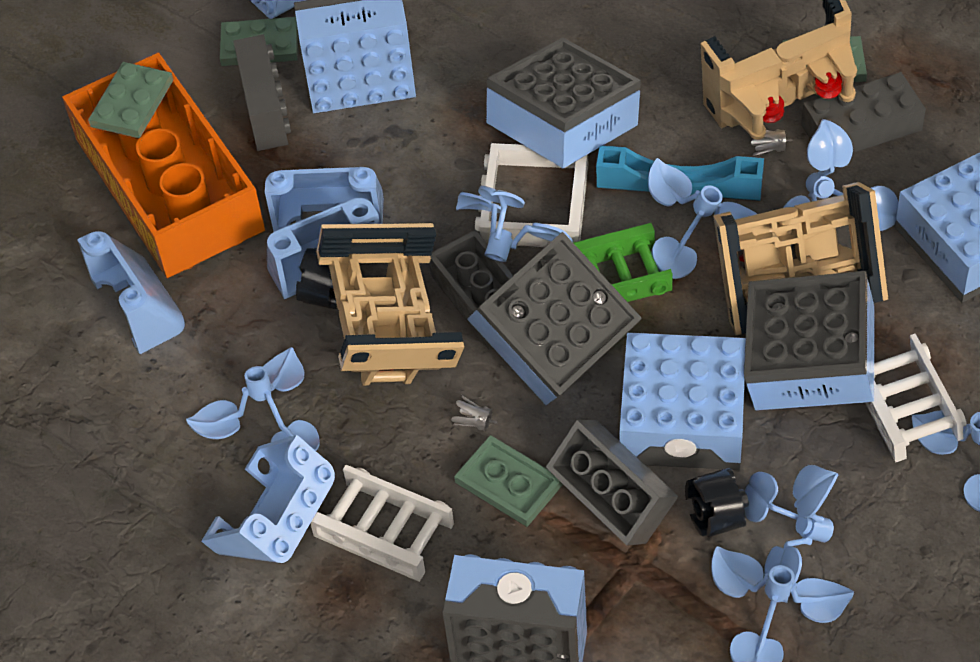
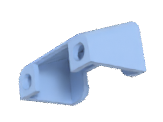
[267,198,380,299]
[201,435,335,563]

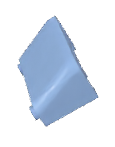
[265,167,384,232]
[77,231,185,354]

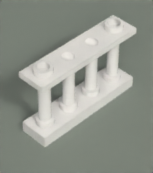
[865,334,967,463]
[310,465,454,582]

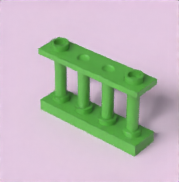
[574,223,673,302]

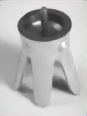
[751,129,792,156]
[451,396,497,431]

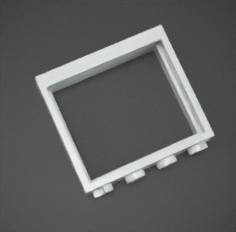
[475,143,588,247]

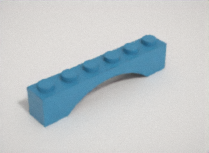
[596,146,764,200]

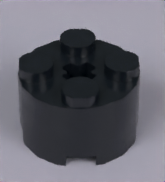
[296,248,337,309]
[685,468,749,537]

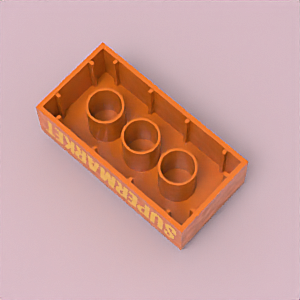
[62,52,265,278]

